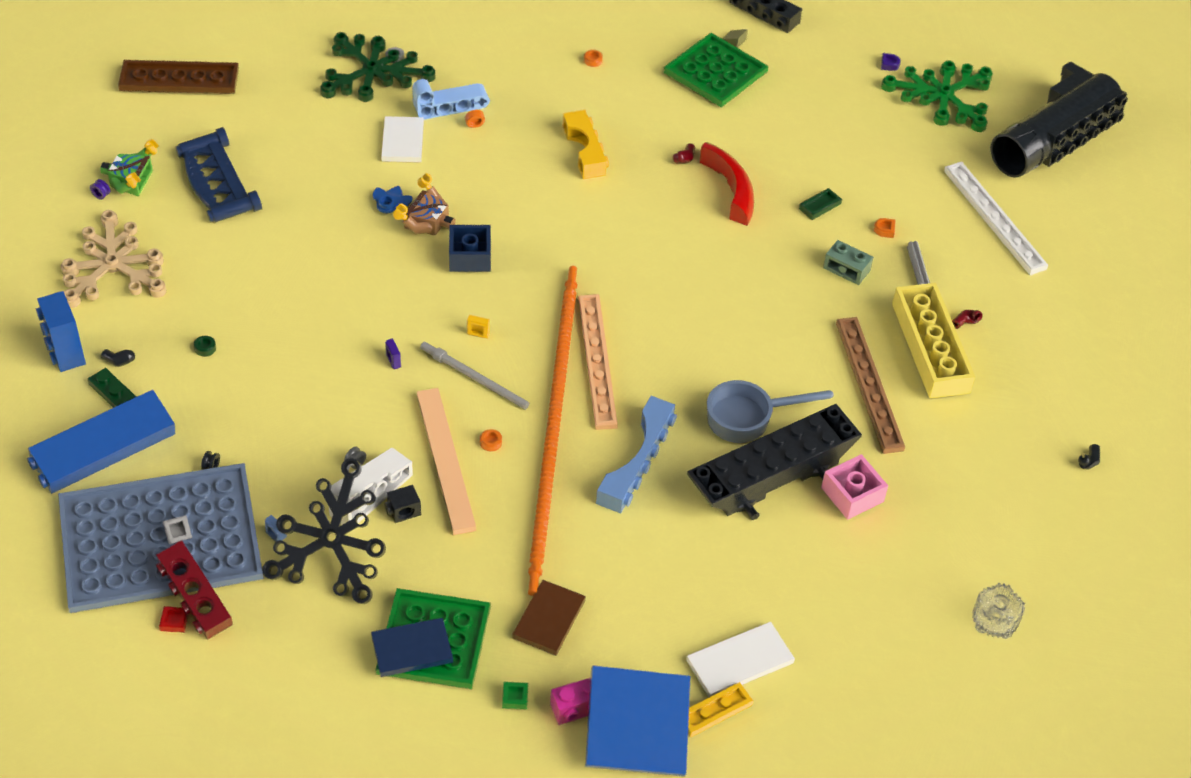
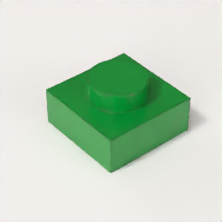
[502,682,528,710]

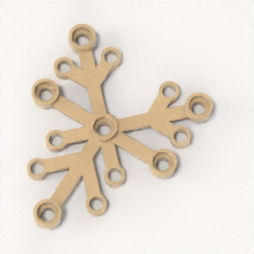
[61,210,166,308]

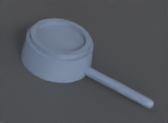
[707,380,834,443]

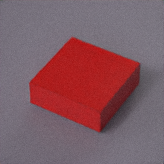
[159,606,188,633]

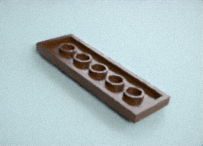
[118,60,239,94]

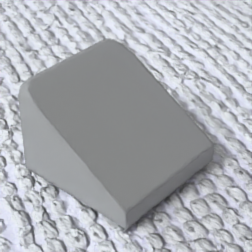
[163,515,192,544]

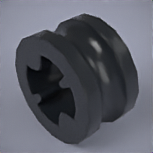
[201,451,220,470]

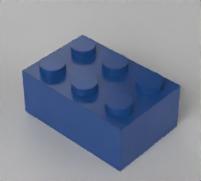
[35,291,86,372]

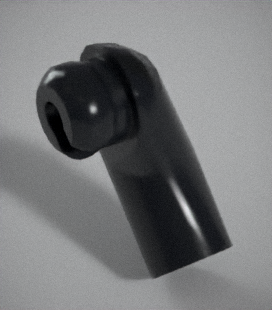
[101,349,135,367]
[1078,444,1100,470]

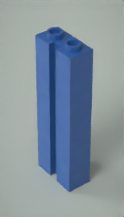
[27,390,175,494]

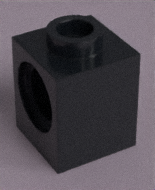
[384,484,421,523]

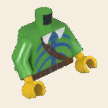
[100,139,159,196]

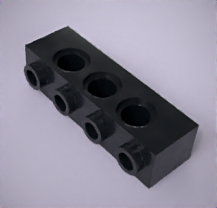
[729,0,802,33]

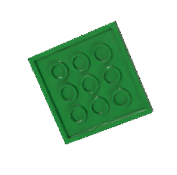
[664,33,769,107]
[376,588,491,689]

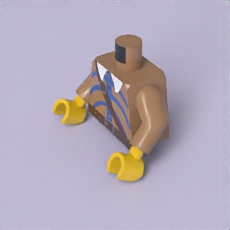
[393,173,456,235]

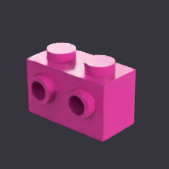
[550,677,591,725]

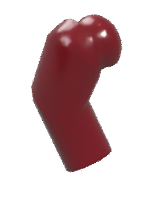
[673,143,695,164]

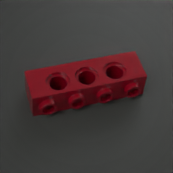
[156,540,233,640]

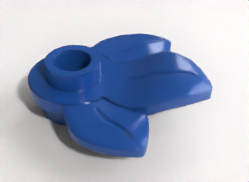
[373,186,413,213]

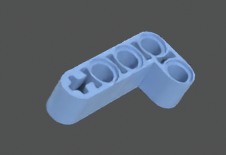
[412,79,490,119]

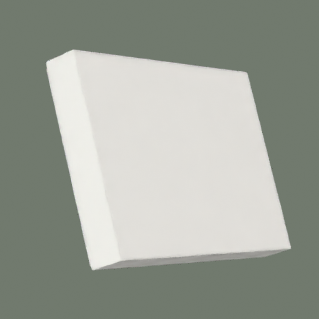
[382,116,424,162]

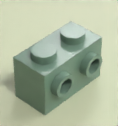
[823,240,873,285]

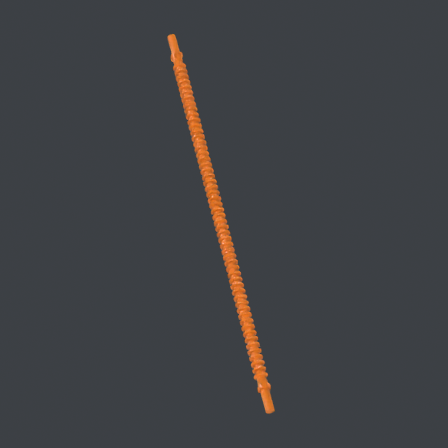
[528,266,577,596]

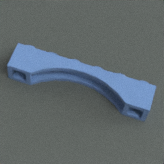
[596,396,677,514]

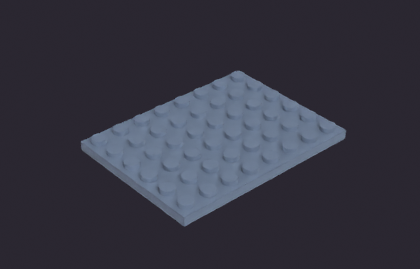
[58,463,264,613]

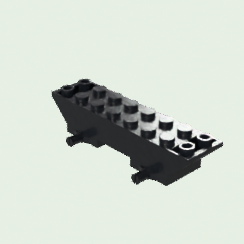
[687,404,862,520]

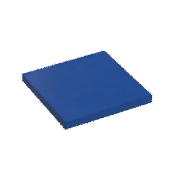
[585,666,690,777]

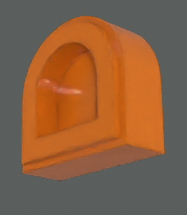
[874,218,895,238]

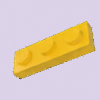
[688,682,753,738]

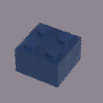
[449,225,491,272]

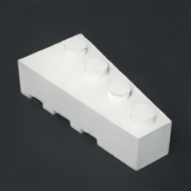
[329,448,413,525]

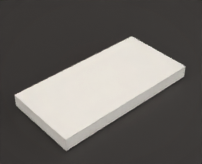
[686,622,795,697]

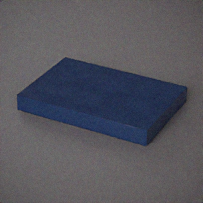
[371,618,453,677]

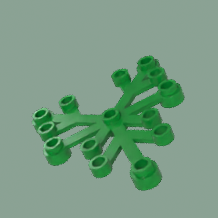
[881,60,993,132]

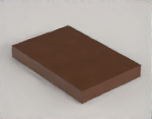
[513,580,586,656]

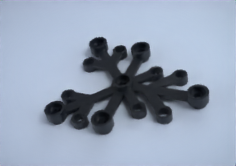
[262,458,386,604]

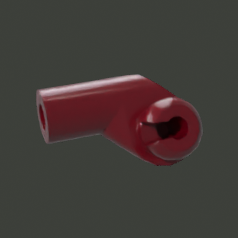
[952,310,983,329]

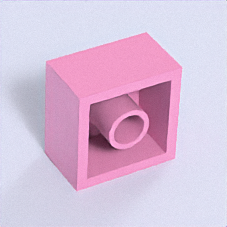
[821,454,888,520]

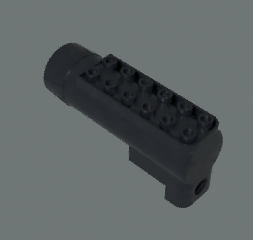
[990,62,1128,178]

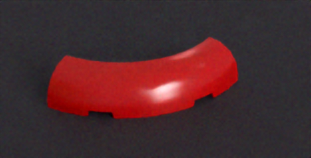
[700,142,754,226]

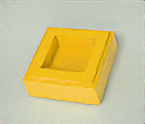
[467,315,490,339]

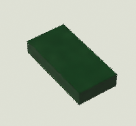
[799,188,842,220]

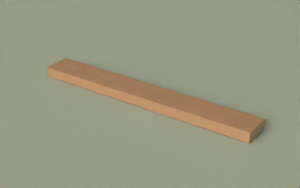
[836,317,905,454]

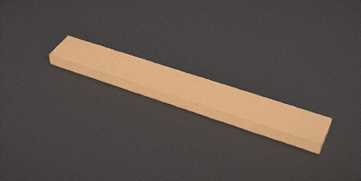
[578,294,618,430]
[417,388,476,535]

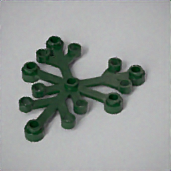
[320,32,436,102]

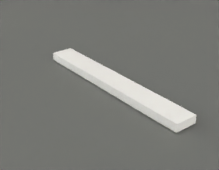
[944,162,1048,275]

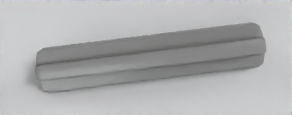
[907,241,930,285]

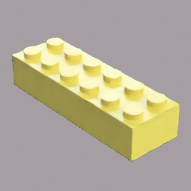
[892,283,975,399]

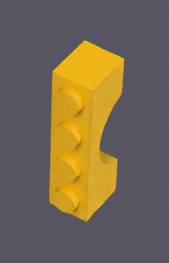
[562,110,609,179]

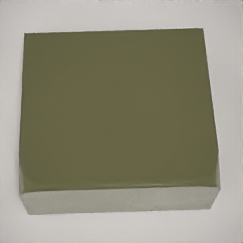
[723,29,748,48]

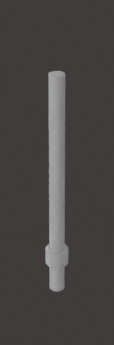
[420,341,530,410]

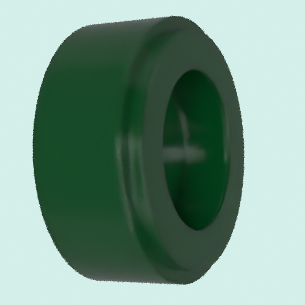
[194,336,216,357]

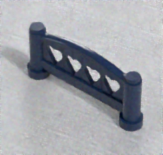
[175,127,262,222]

